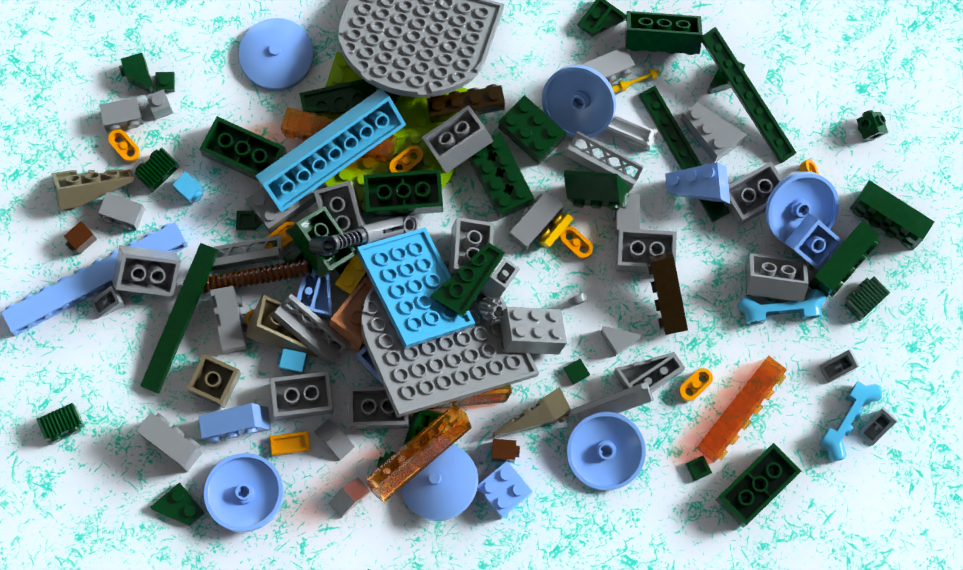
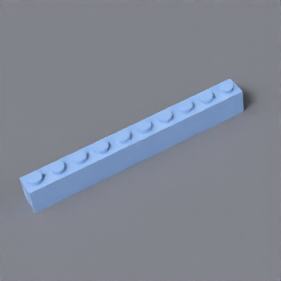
[1,222,188,336]

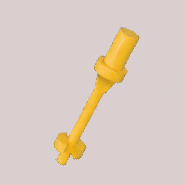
[611,68,660,93]

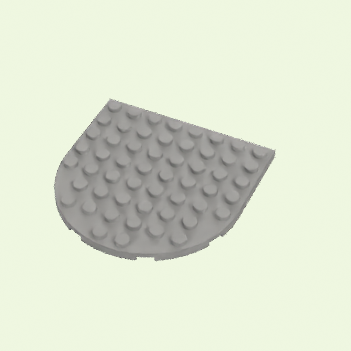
[338,0,505,97]
[361,261,539,418]

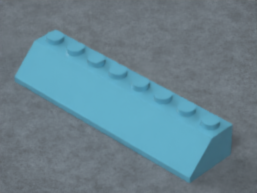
[256,89,406,213]

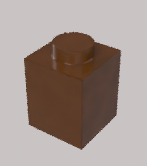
[64,221,97,254]
[491,439,520,463]

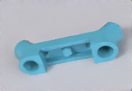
[737,289,826,325]
[819,381,882,462]

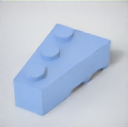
[665,162,730,204]
[295,268,333,320]
[198,403,271,443]

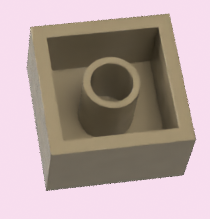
[186,354,241,408]

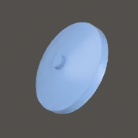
[239,18,314,91]
[542,65,616,139]
[765,172,839,243]
[567,411,646,490]
[401,443,478,521]
[204,453,284,533]

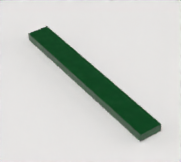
[699,27,797,164]
[639,86,730,223]
[140,243,219,394]

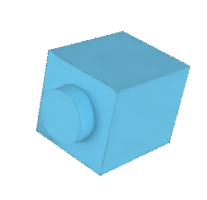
[172,171,204,205]
[277,348,308,375]

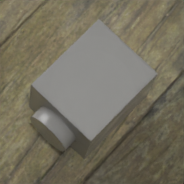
[146,89,173,120]

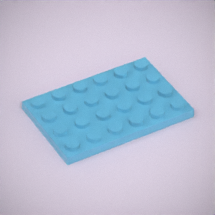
[356,227,475,348]

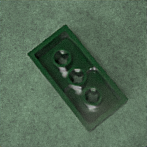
[625,11,703,55]
[200,116,287,181]
[468,132,534,220]
[364,169,443,218]
[849,180,935,250]
[808,220,880,298]
[715,443,801,528]

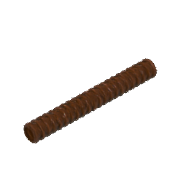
[183,259,312,294]

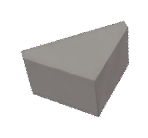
[90,285,126,318]
[601,326,641,356]
[819,349,859,383]
[858,407,898,446]
[314,419,355,460]
[328,477,371,518]

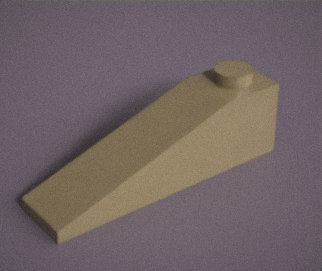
[51,169,134,210]
[246,295,320,358]
[492,387,571,439]

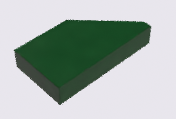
[236,211,262,230]

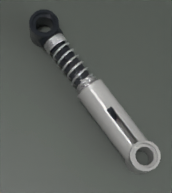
[309,215,418,256]

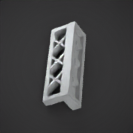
[564,131,644,191]
[211,235,284,271]
[271,294,350,366]
[570,382,654,421]

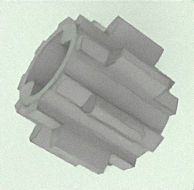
[478,297,504,321]

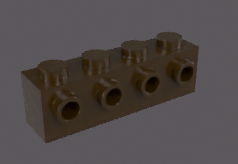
[427,84,505,123]
[647,252,688,335]

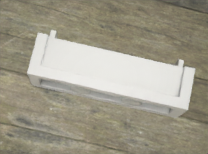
[604,114,658,151]

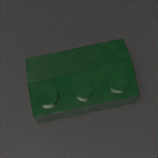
[564,170,630,210]

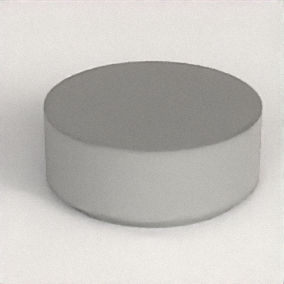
[568,293,588,307]

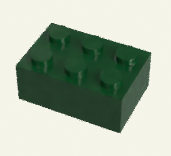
[498,95,566,165]
[287,206,358,279]

